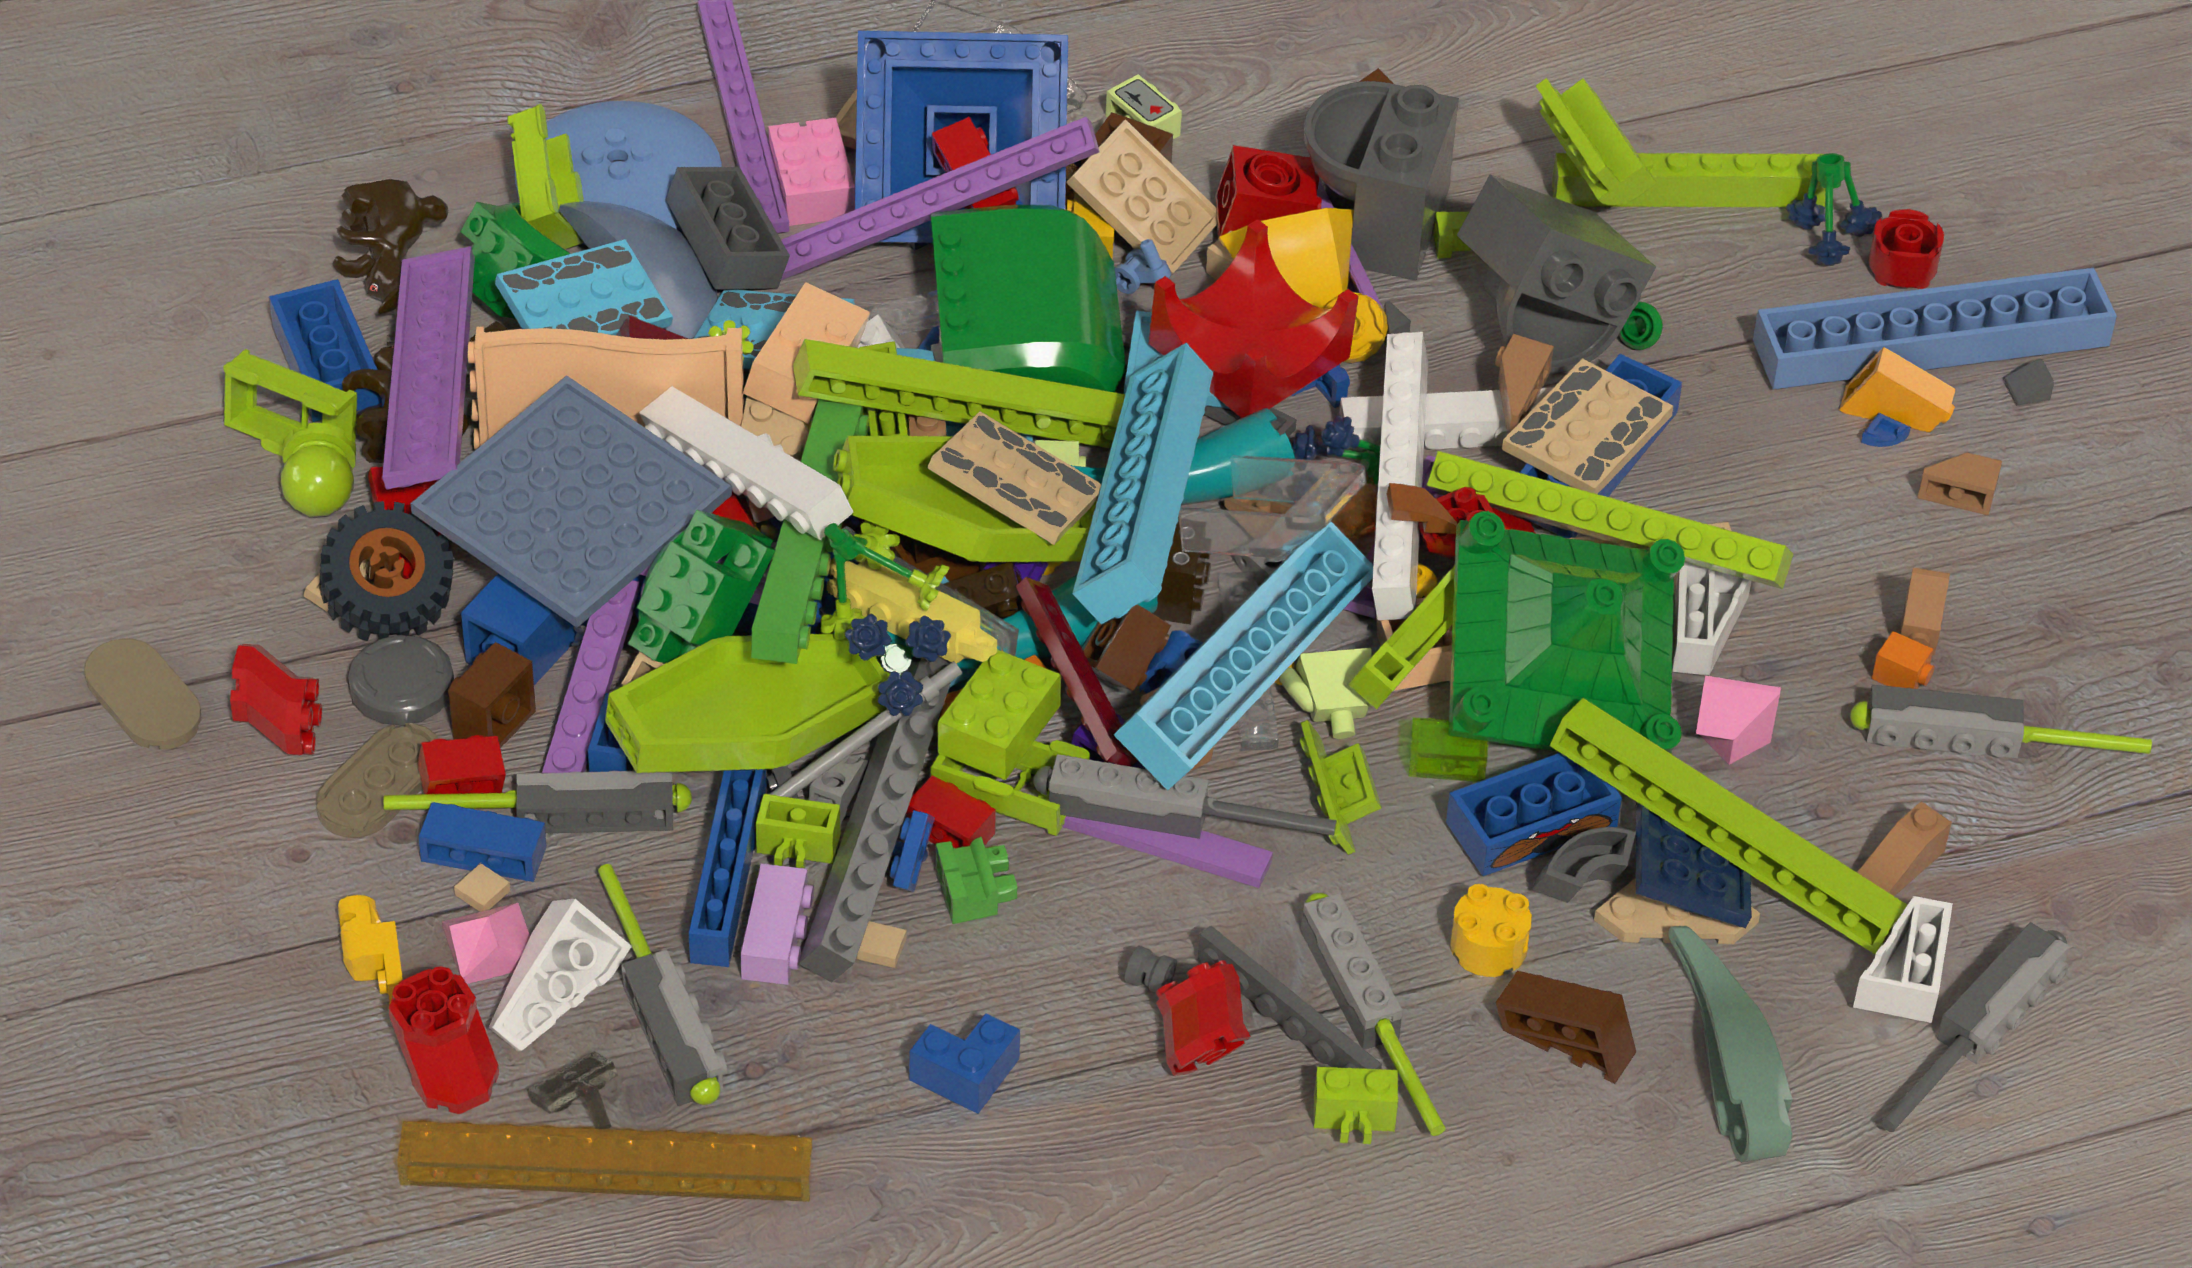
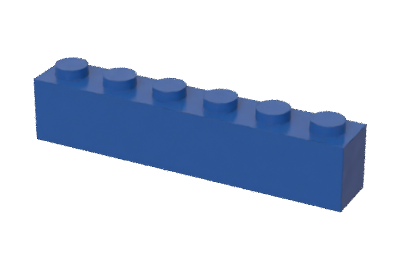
[689,769,767,967]

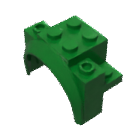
[460,202,571,319]
[628,509,776,664]

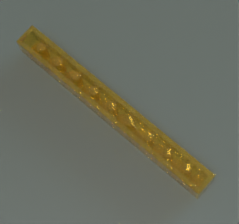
[397,1120,813,1202]

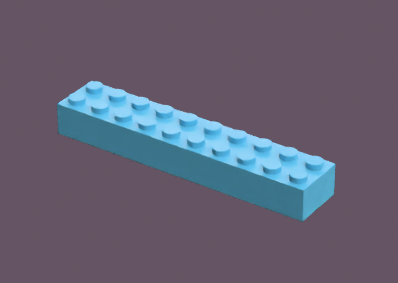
[1072,343,1213,624]
[1114,518,1373,790]

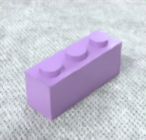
[741,864,814,985]

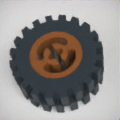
[319,501,454,641]

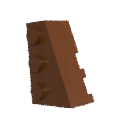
[1495,971,1637,1084]

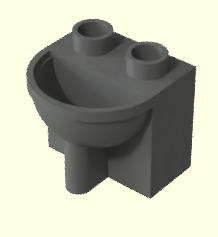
[1304,81,1459,281]
[1457,174,1656,374]

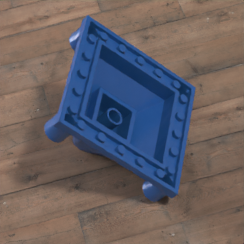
[855,30,1068,243]

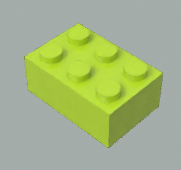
[938,649,1061,780]

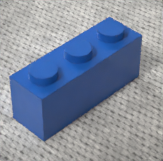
[418,802,547,882]

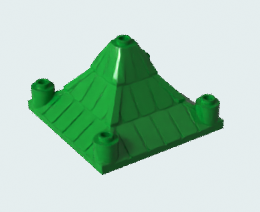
[1448,511,1685,754]

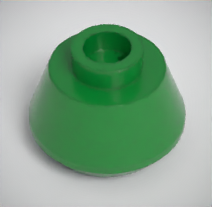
[1619,302,1663,350]

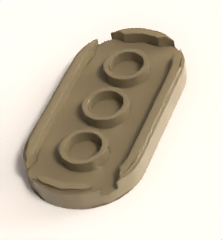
[84,638,202,750]
[317,723,439,838]

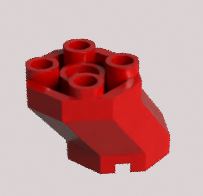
[1418,487,1536,561]
[230,644,322,755]
[1156,960,1251,1076]
[389,966,499,1114]

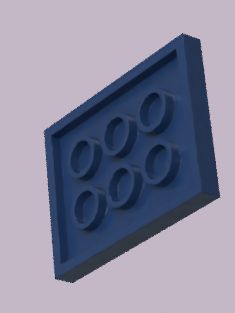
[1636,802,1752,929]

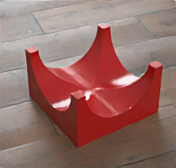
[1149,219,1359,418]

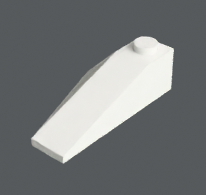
[488,899,632,1051]

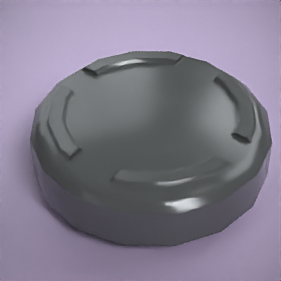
[348,635,454,725]

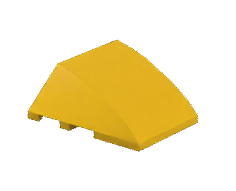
[1218,208,1354,309]

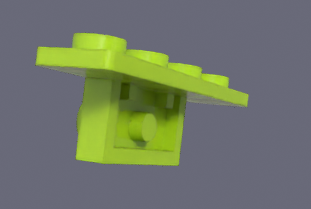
[1300,719,1382,855]

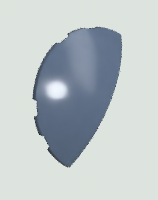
[559,201,718,339]

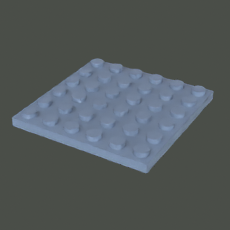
[411,375,732,627]

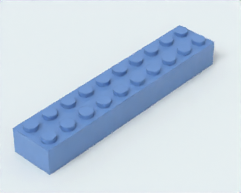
[1753,268,2117,389]

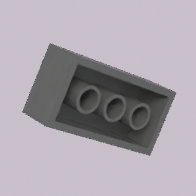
[666,167,790,290]

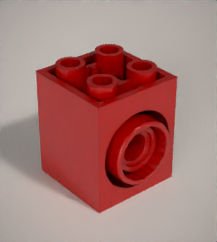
[1215,145,1322,238]

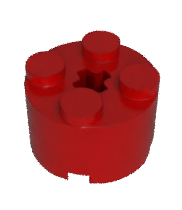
[1869,209,1944,289]

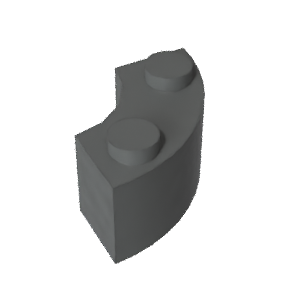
[1532,827,1636,903]

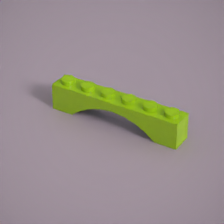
[1348,565,1455,709]

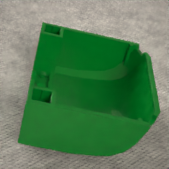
[931,205,1126,393]

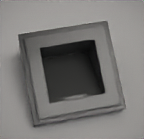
[1384,301,1411,347]
[2004,359,2054,406]

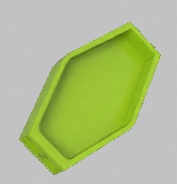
[833,436,1097,562]
[605,634,890,773]

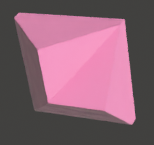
[1696,675,1781,765]
[442,903,530,984]

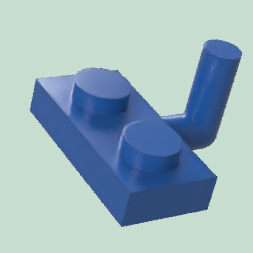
[890,810,935,892]

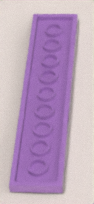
[382,246,475,489]

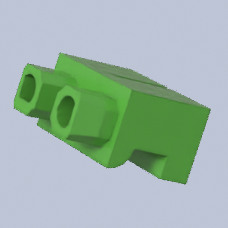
[935,837,1017,924]

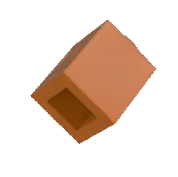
[1872,631,1935,689]

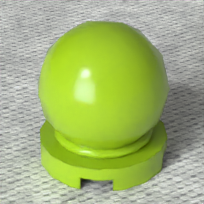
[281,422,356,517]

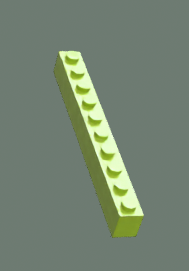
[793,339,1126,448]
[1427,451,1794,589]
[1550,698,1907,955]

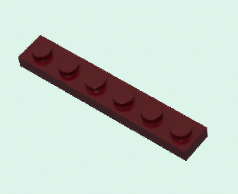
[1016,577,1138,767]

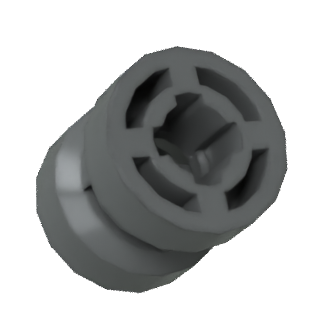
[1125,946,1177,993]

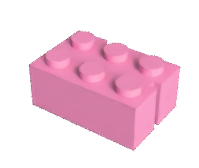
[768,118,855,226]

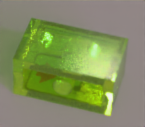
[1409,718,1488,782]

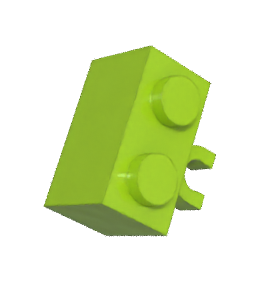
[756,794,841,869]
[1314,1067,1398,1144]

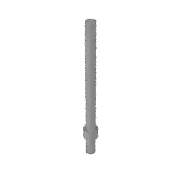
[770,661,962,798]

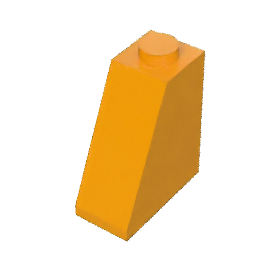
[1839,347,1955,433]

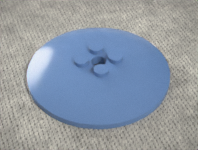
[515,101,722,245]

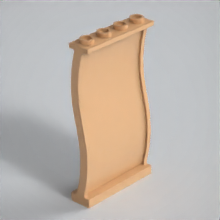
[468,327,744,450]

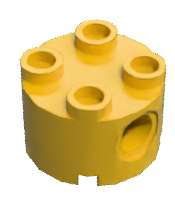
[1450,884,1532,977]

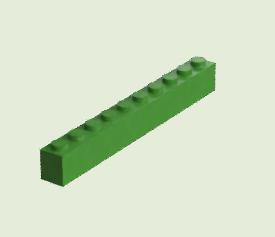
[751,399,869,664]

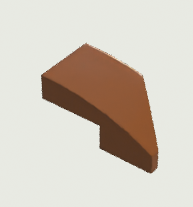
[1386,483,1457,534]

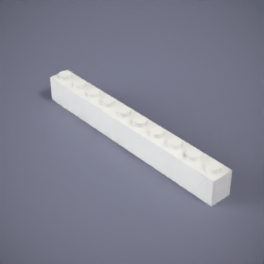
[1372,332,1428,620]

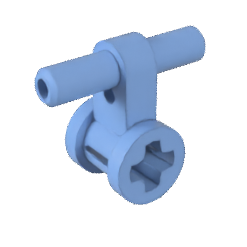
[1115,239,1178,296]

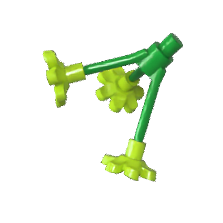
[820,521,949,640]

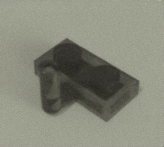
[527,1051,618,1132]

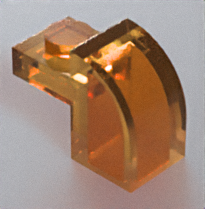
[1326,474,1378,542]

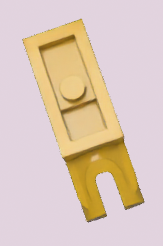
[338,895,403,1005]

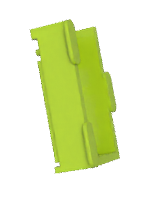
[507,104,584,249]
[223,349,357,457]
[931,740,1090,836]

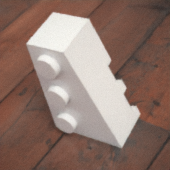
[1672,562,1751,675]
[1853,896,1953,1023]

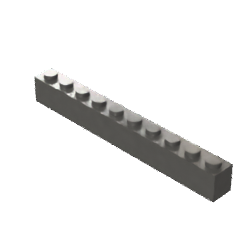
[798,656,952,983]

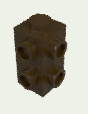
[941,562,1023,626]

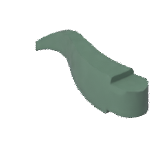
[1668,926,1793,1163]

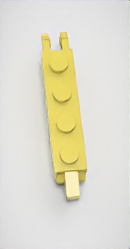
[827,558,997,664]

